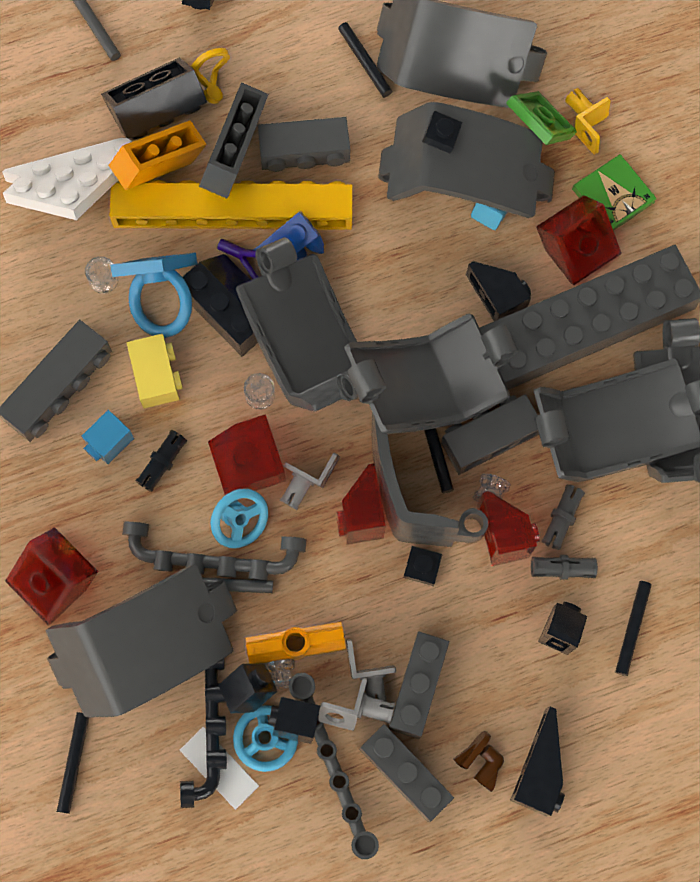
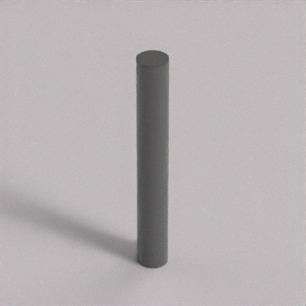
[72,0,121,61]
[202,577,273,593]

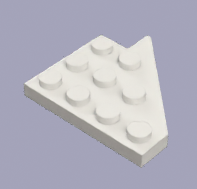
[2,138,134,220]

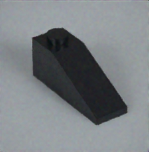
[510,706,565,816]

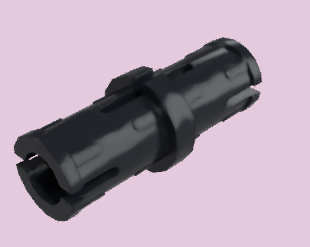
[135,430,187,492]

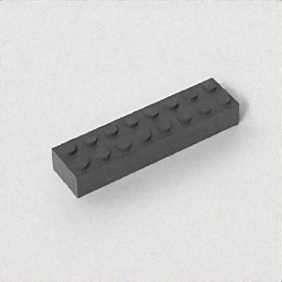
[480,244,700,390]

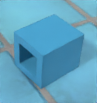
[81,410,134,464]

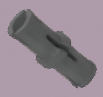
[542,485,585,550]
[531,555,598,580]

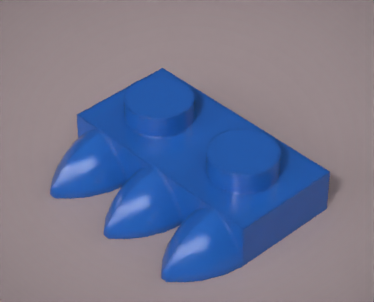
[253,211,324,260]

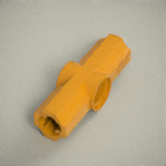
[245,622,346,664]

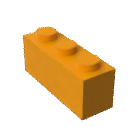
[108,120,207,190]

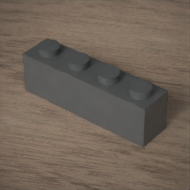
[199,82,269,198]
[0,319,112,442]

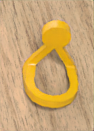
[190,48,230,104]

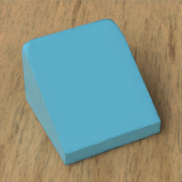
[471,203,508,230]

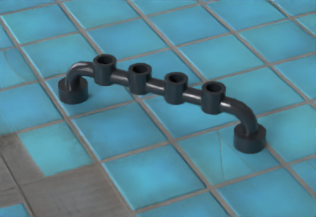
[180,658,227,808]

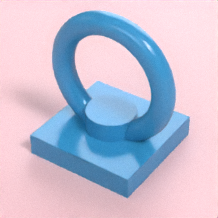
[110,252,198,338]

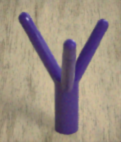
[217,239,258,279]

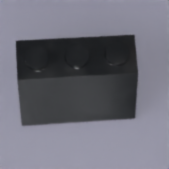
[101,57,207,139]
[183,254,258,357]

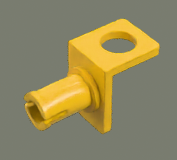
[565,88,611,155]

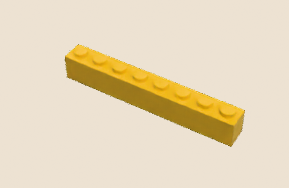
[109,180,352,230]

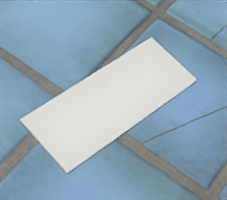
[180,727,259,810]

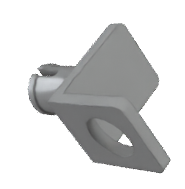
[280,453,340,510]
[346,639,396,701]
[318,677,395,731]

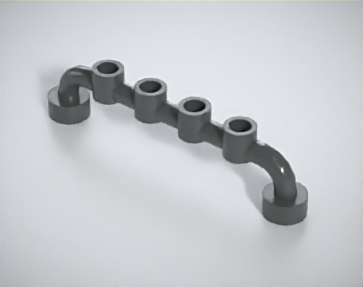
[122,521,307,580]
[289,673,379,859]

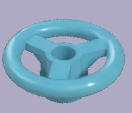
[210,489,268,548]
[233,705,298,772]

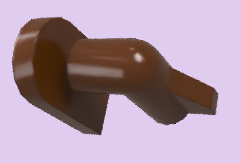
[453,731,504,792]

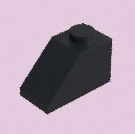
[466,261,531,321]
[538,602,587,655]

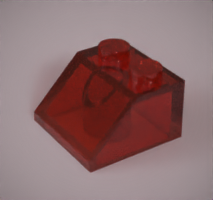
[536,195,622,285]
[208,414,286,495]
[336,463,386,545]
[476,491,540,566]
[5,527,99,625]

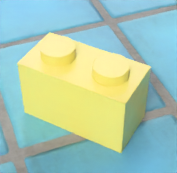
[126,334,183,409]

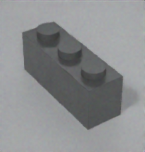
[258,117,350,172]
[441,394,539,475]
[389,631,450,739]
[359,724,454,822]

